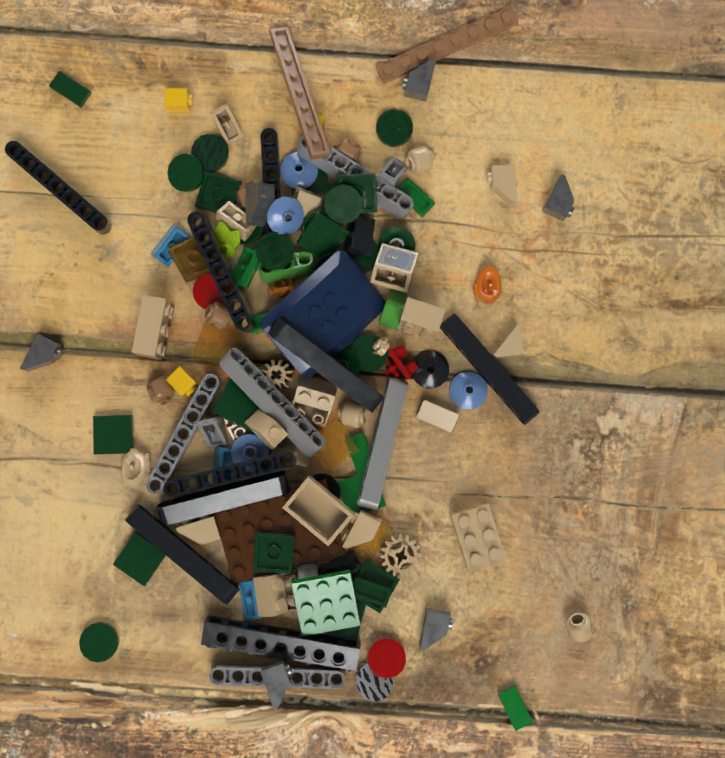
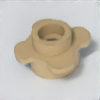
[372,338,390,356]

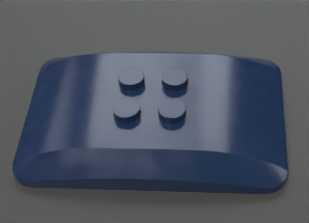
[260,251,385,377]

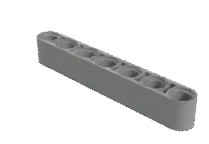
[297,135,414,219]
[219,348,326,457]
[146,374,222,494]
[357,377,408,510]
[209,663,346,689]

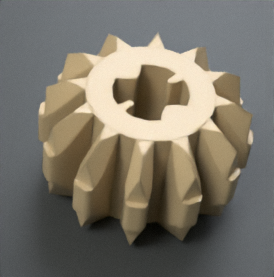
[261,360,293,392]

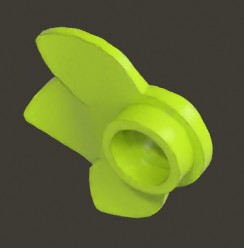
[215,221,241,259]

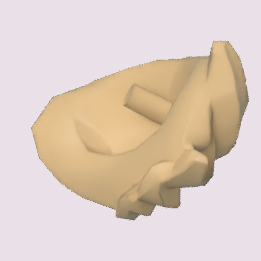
[121,448,150,487]

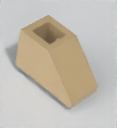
[341,509,382,548]
[176,514,221,545]

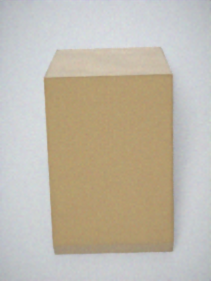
[210,103,243,145]
[492,325,524,359]

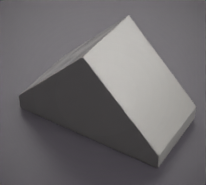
[378,157,407,187]
[197,416,228,448]

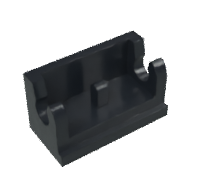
[344,214,375,258]
[319,549,362,575]

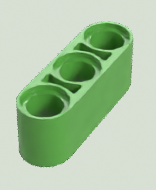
[258,251,314,283]

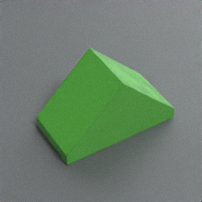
[379,289,409,330]

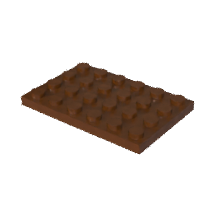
[215,479,346,584]

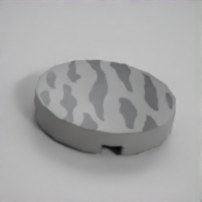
[355,663,394,702]

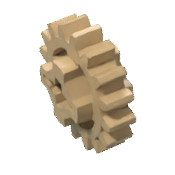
[380,534,422,577]

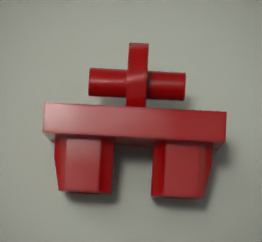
[385,345,418,380]

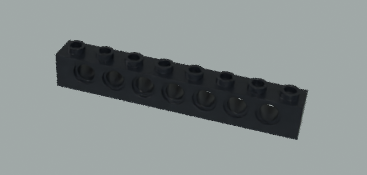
[201,615,361,672]

